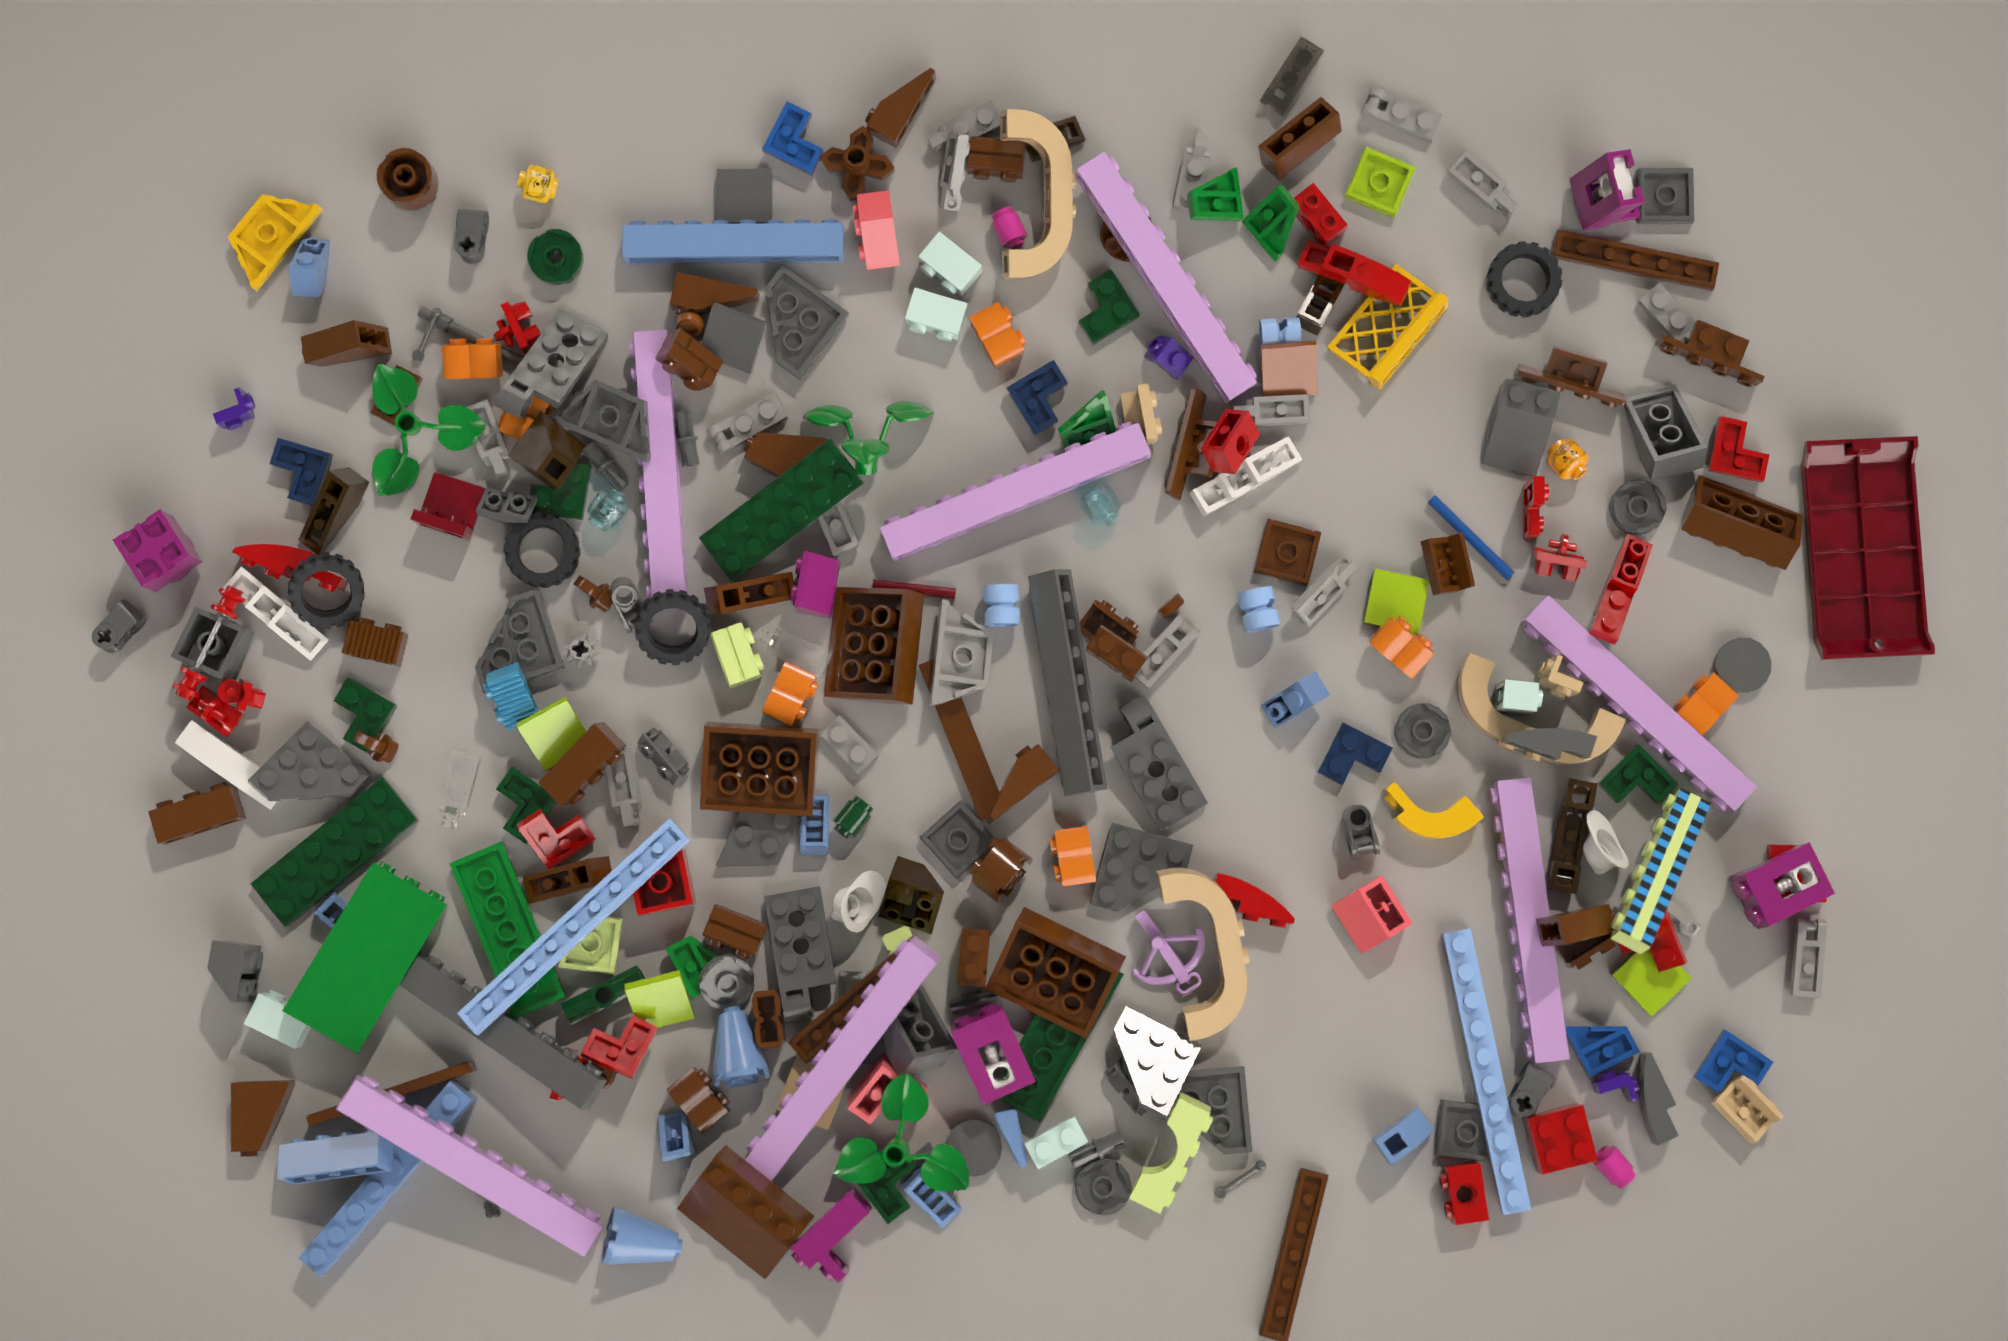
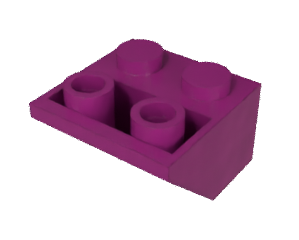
[791,551,840,618]

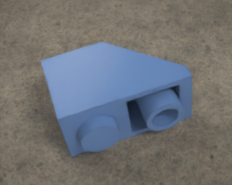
[289,238,330,298]
[1261,671,1330,729]
[1371,1107,1434,1165]

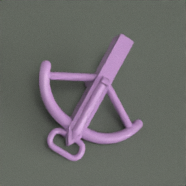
[1132,908,1205,995]

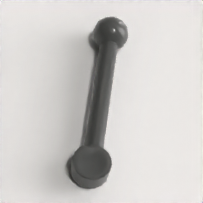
[412,308,442,361]
[1215,1160,1266,1198]

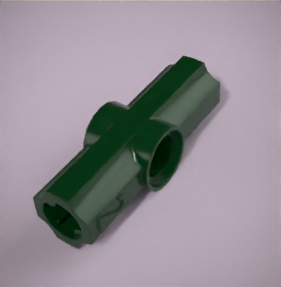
[561,965,645,1025]

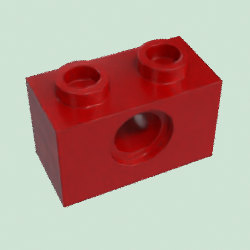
[1294,182,1348,246]
[1200,409,1260,474]
[1439,1161,1490,1225]

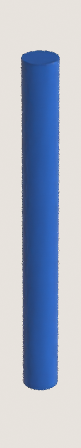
[1427,495,1515,580]

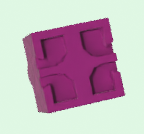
[113,509,202,592]

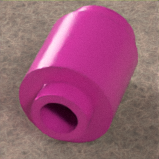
[991,207,1028,250]
[1594,1145,1636,1189]

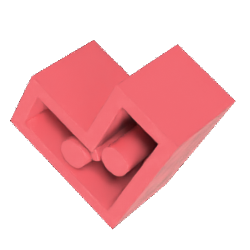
[853,190,900,270]
[848,1053,928,1125]

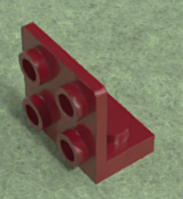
[410,472,486,541]

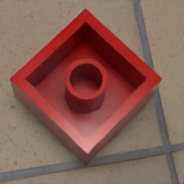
[633,848,697,916]
[1522,1103,1598,1175]

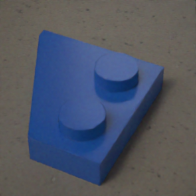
[1565,1026,1640,1077]

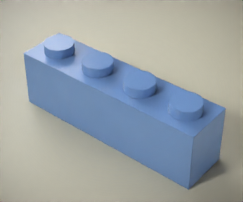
[277,1128,394,1185]

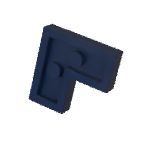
[1006,360,1068,436]
[269,438,333,506]
[1317,722,1393,785]

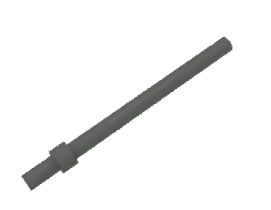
[417,306,524,366]

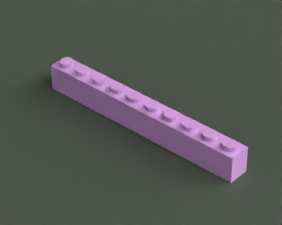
[1075,152,1257,405]
[630,330,688,599]
[880,422,1151,562]
[1521,595,1757,813]
[1489,777,1570,1063]
[745,936,942,1181]
[337,1075,603,1257]

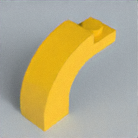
[1382,782,1484,839]

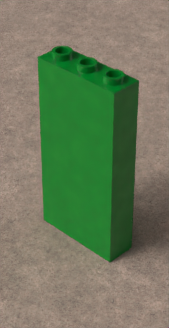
[282,861,448,1054]

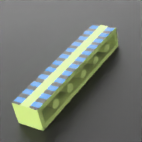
[1610,788,1711,954]

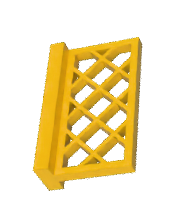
[1327,264,1449,391]

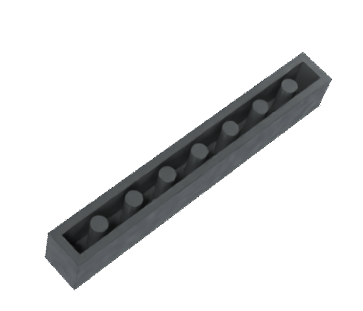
[1028,569,1108,796]
[400,955,608,1109]

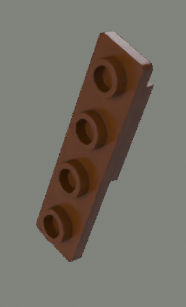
[1654,320,1765,387]
[1517,346,1626,407]
[1165,387,1217,500]

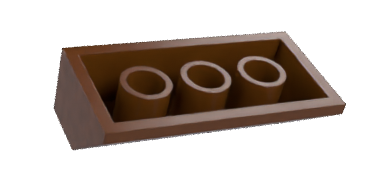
[1681,475,1803,570]

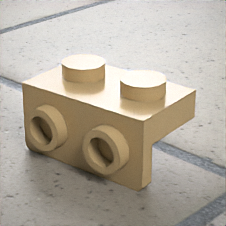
[1120,383,1162,445]
[1536,654,1584,700]
[1711,1075,1783,1144]

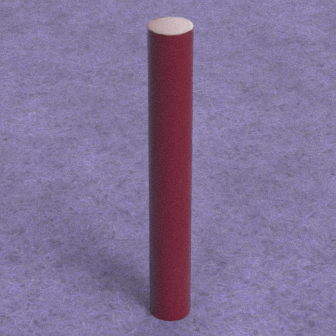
[872,579,956,599]

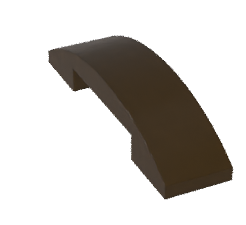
[1548,778,1598,894]

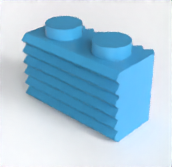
[483,662,539,730]

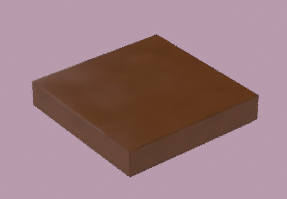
[1254,518,1322,586]

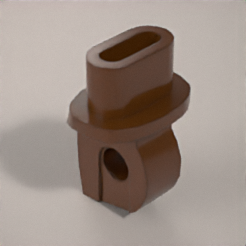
[573,575,618,613]
[353,730,399,763]

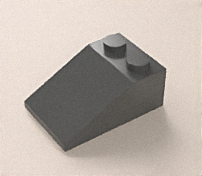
[1482,378,1561,477]
[1624,385,1708,481]
[882,984,958,1076]

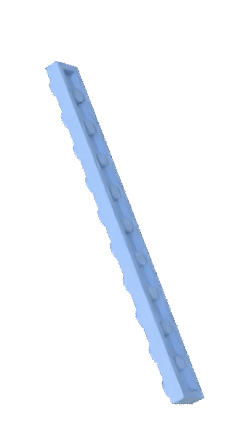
[457,818,691,1035]
[1442,928,1531,1215]

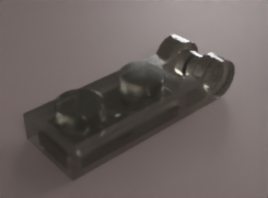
[1260,36,1324,116]

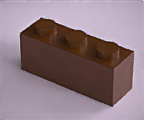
[1258,97,1342,181]
[538,722,627,807]
[148,782,246,844]

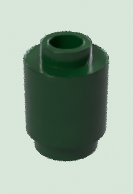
[833,796,873,839]

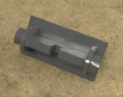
[637,727,690,785]
[1105,1057,1147,1116]

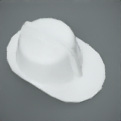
[1583,810,1629,875]
[831,870,886,933]

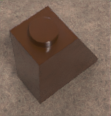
[301,320,392,367]
[743,432,828,478]
[1536,904,1615,947]
[231,1080,295,1157]

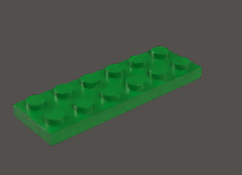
[449,841,567,1018]

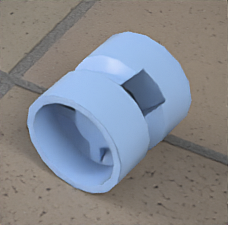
[1259,317,1301,354]
[983,584,1020,627]
[1237,586,1281,633]

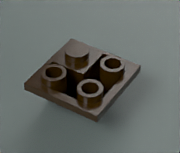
[507,411,585,489]
[878,856,944,934]

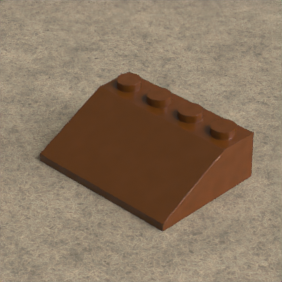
[824,587,924,705]
[700,721,820,817]
[985,907,1126,1039]
[677,1145,815,1279]

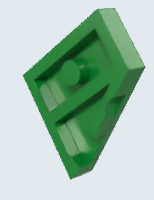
[1187,168,1244,222]
[1241,184,1299,262]
[1058,390,1116,452]
[665,935,719,999]

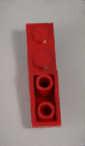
[1297,240,1412,307]
[1589,534,1653,645]
[232,544,348,593]
[1214,873,1295,929]

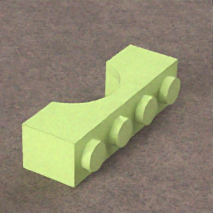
[1129,1092,1213,1214]

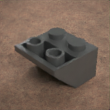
[207,940,263,1002]

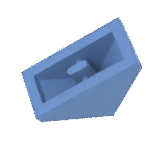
[658,1110,695,1162]

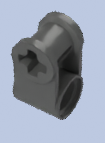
[454,209,489,264]
[610,577,654,634]
[92,599,147,653]
[1343,805,1380,860]
[1507,1061,1554,1117]

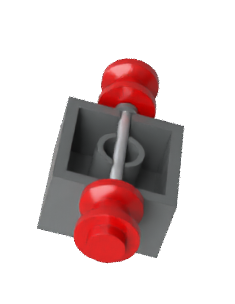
[171,585,254,701]

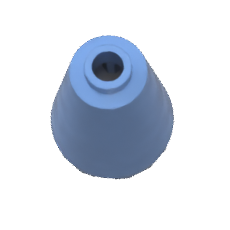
[713,1006,770,1087]
[601,1207,683,1265]

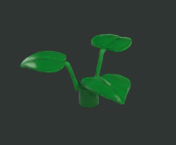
[372,364,486,496]
[803,401,934,475]
[834,1073,969,1192]

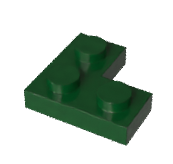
[1079,269,1140,345]
[530,463,592,521]
[333,677,397,753]
[1598,744,1678,804]
[496,766,556,844]
[857,1160,916,1225]

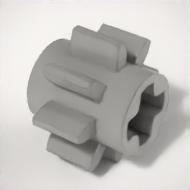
[564,633,600,668]

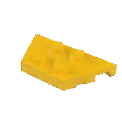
[228,194,323,291]

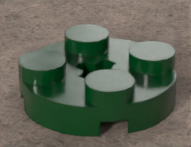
[527,229,584,285]

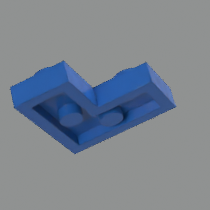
[762,101,824,176]
[1693,1030,1773,1093]

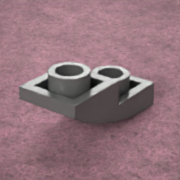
[476,487,538,523]

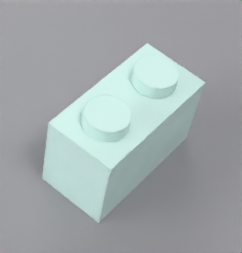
[918,231,982,297]
[905,288,968,342]
[1494,680,1543,716]
[244,990,311,1049]
[1024,1115,1088,1169]

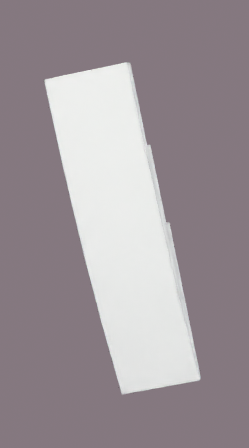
[1189,436,1303,517]
[223,566,329,661]
[175,719,277,810]

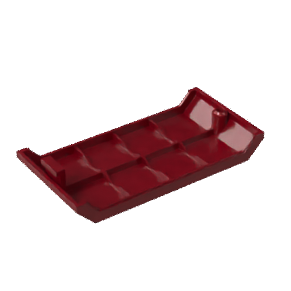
[1801,436,1935,660]

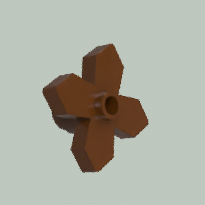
[820,126,895,201]

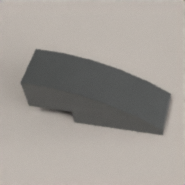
[1501,728,1597,761]
[1638,1052,1679,1145]

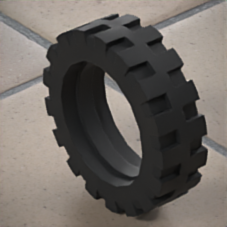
[1486,241,1563,318]
[504,512,581,588]
[288,552,365,629]
[635,589,710,665]

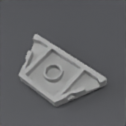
[929,599,994,706]

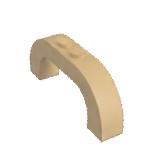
[1000,109,1076,279]
[1457,652,1626,765]
[1156,868,1249,1041]

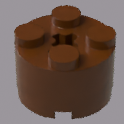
[377,148,438,211]
[969,837,1033,904]

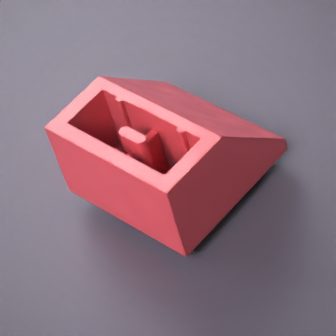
[1331,875,1413,954]

